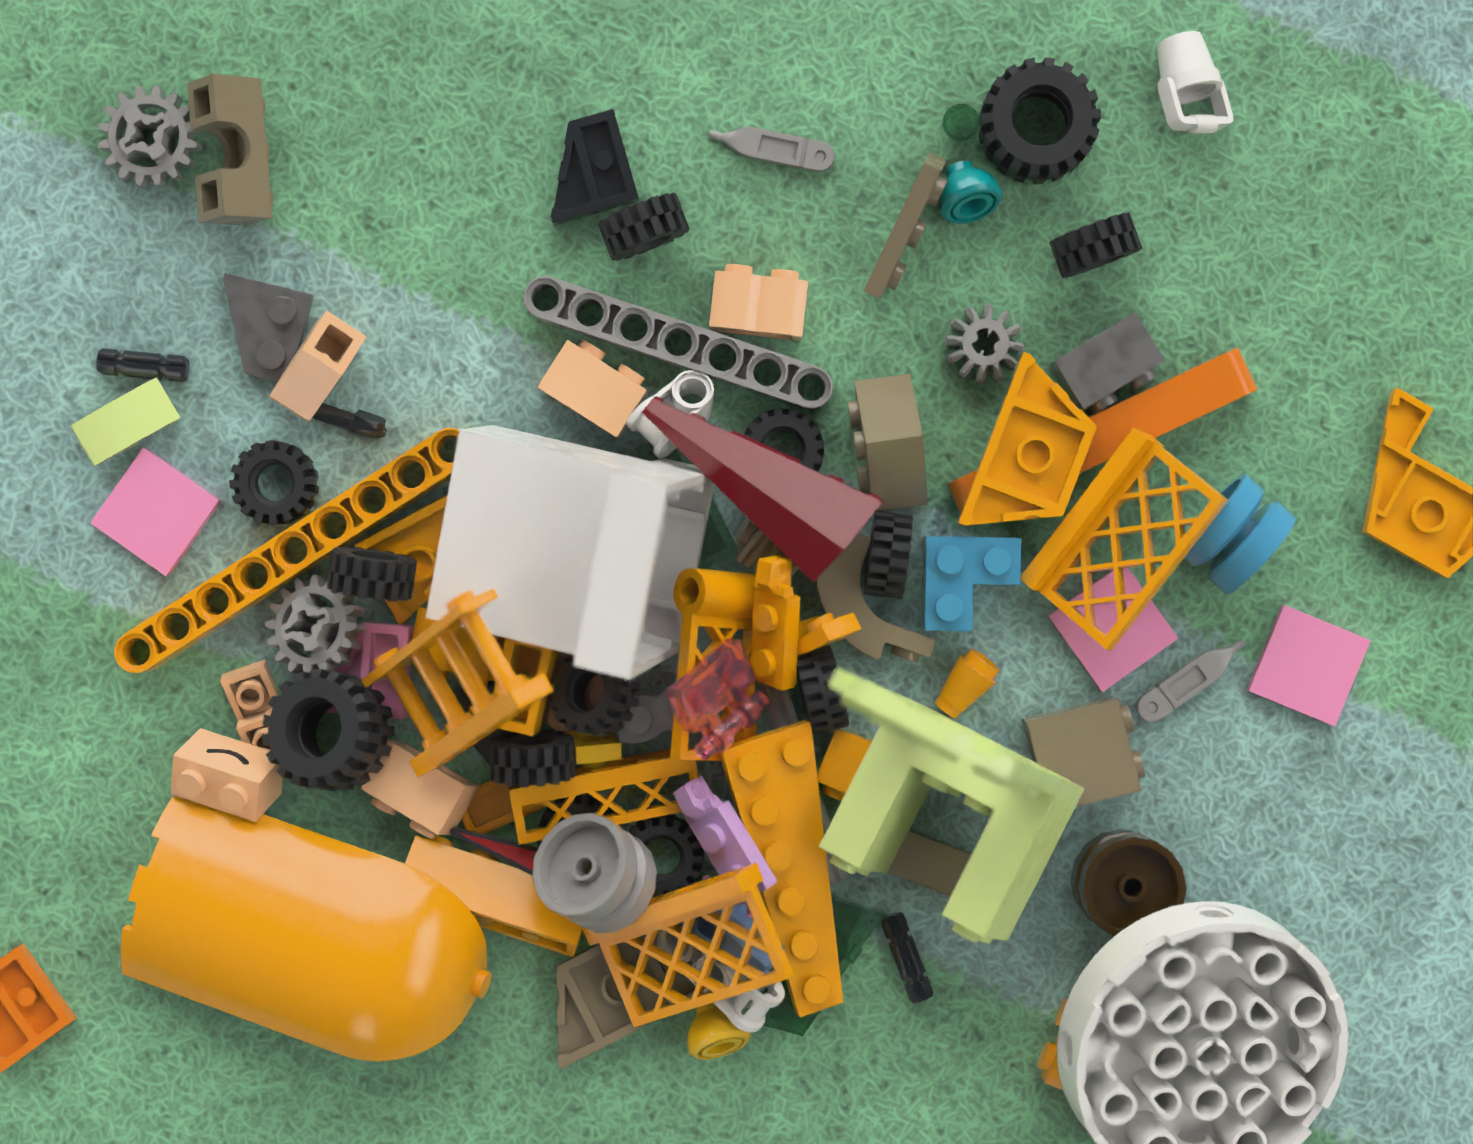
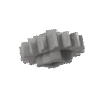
[98,85,202,189]
[265,575,366,674]

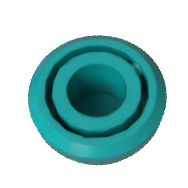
[939,161,1003,224]

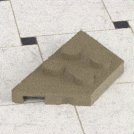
[556,934,695,1069]

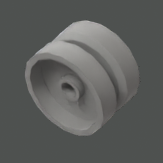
[532,813,657,933]

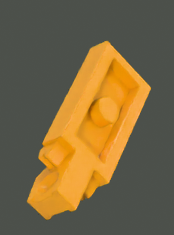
[750,554,800,691]

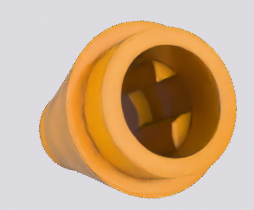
[934,648,1000,719]

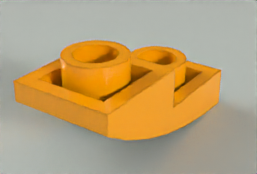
[798,613,862,655]

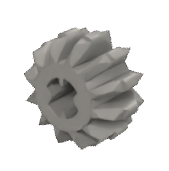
[944,304,1024,384]

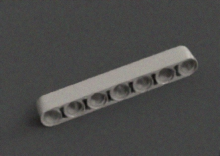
[523,276,833,411]

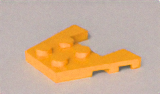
[1362,388,1473,578]

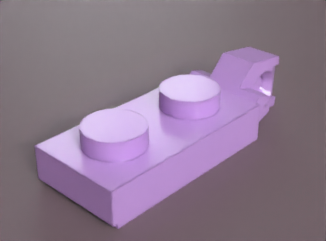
[673,776,777,907]

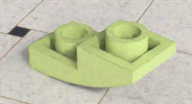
[70,377,180,467]

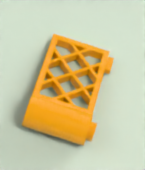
[670,568,757,761]

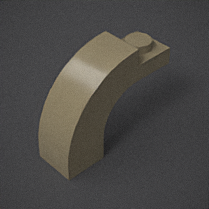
[816,534,936,663]

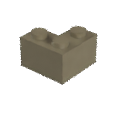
[847,374,928,511]

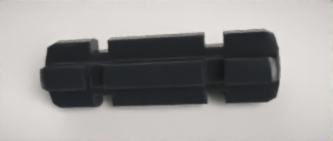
[96,348,190,382]
[881,912,933,1003]

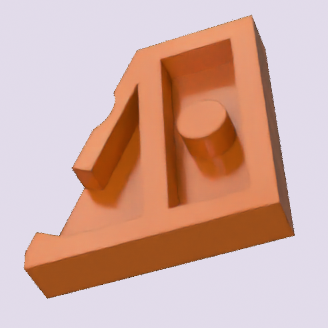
[0,943,77,1073]

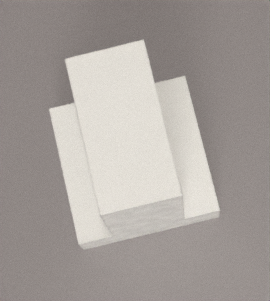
[426,425,715,680]

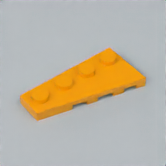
[354,494,448,624]

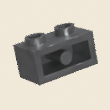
[1049,312,1165,414]

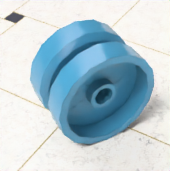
[1184,473,1296,595]

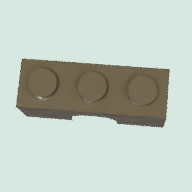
[187,74,273,225]

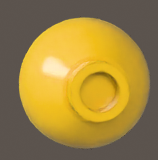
[687,1003,751,1060]

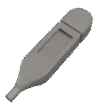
[709,127,834,172]
[1136,639,1246,722]

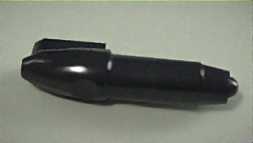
[312,403,387,438]

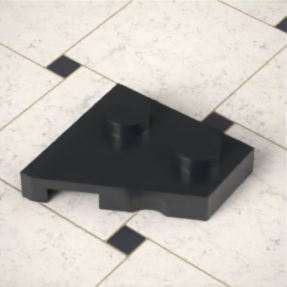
[551,109,640,226]

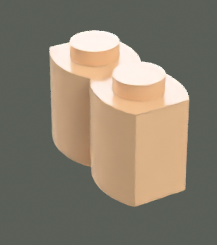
[709,264,808,341]

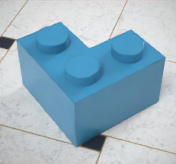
[922,536,1021,631]

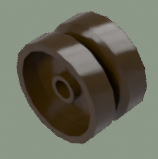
[1070,829,1187,937]

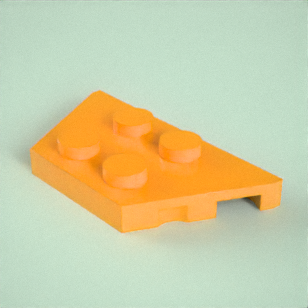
[957,352,1097,526]

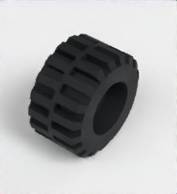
[978,57,1101,185]
[262,669,395,791]

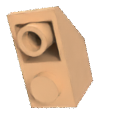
[268,310,366,422]

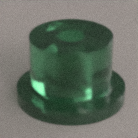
[943,104,980,142]

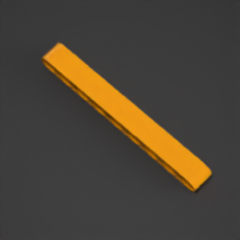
[114,428,459,673]

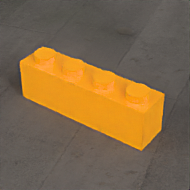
[405,835,583,957]

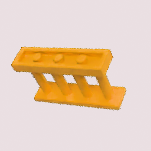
[361,588,553,778]

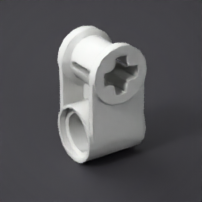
[626,370,714,459]

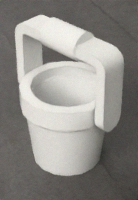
[1156,31,1233,134]

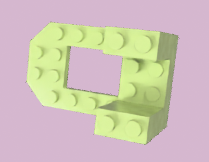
[819,667,1085,944]

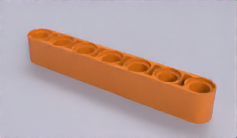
[946,347,1258,514]

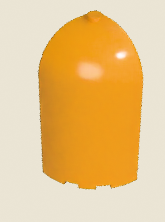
[120,795,492,1061]

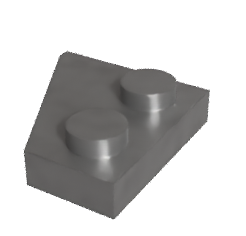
[223,273,314,382]

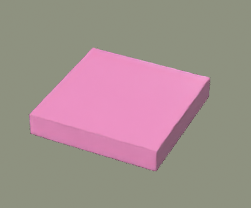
[90,447,222,576]
[1047,568,1179,692]
[1246,605,1371,726]

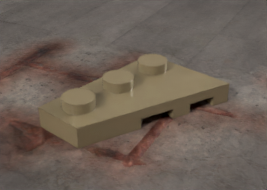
[864,152,947,299]

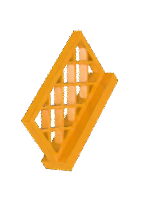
[1021,428,1229,651]
[582,862,794,1027]

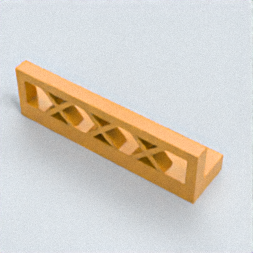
[508,745,699,845]

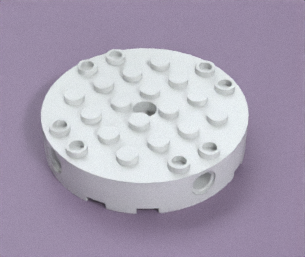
[1057,902,1348,1144]

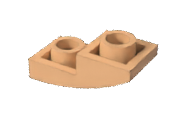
[220,659,280,751]

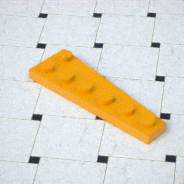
[718,720,844,1018]

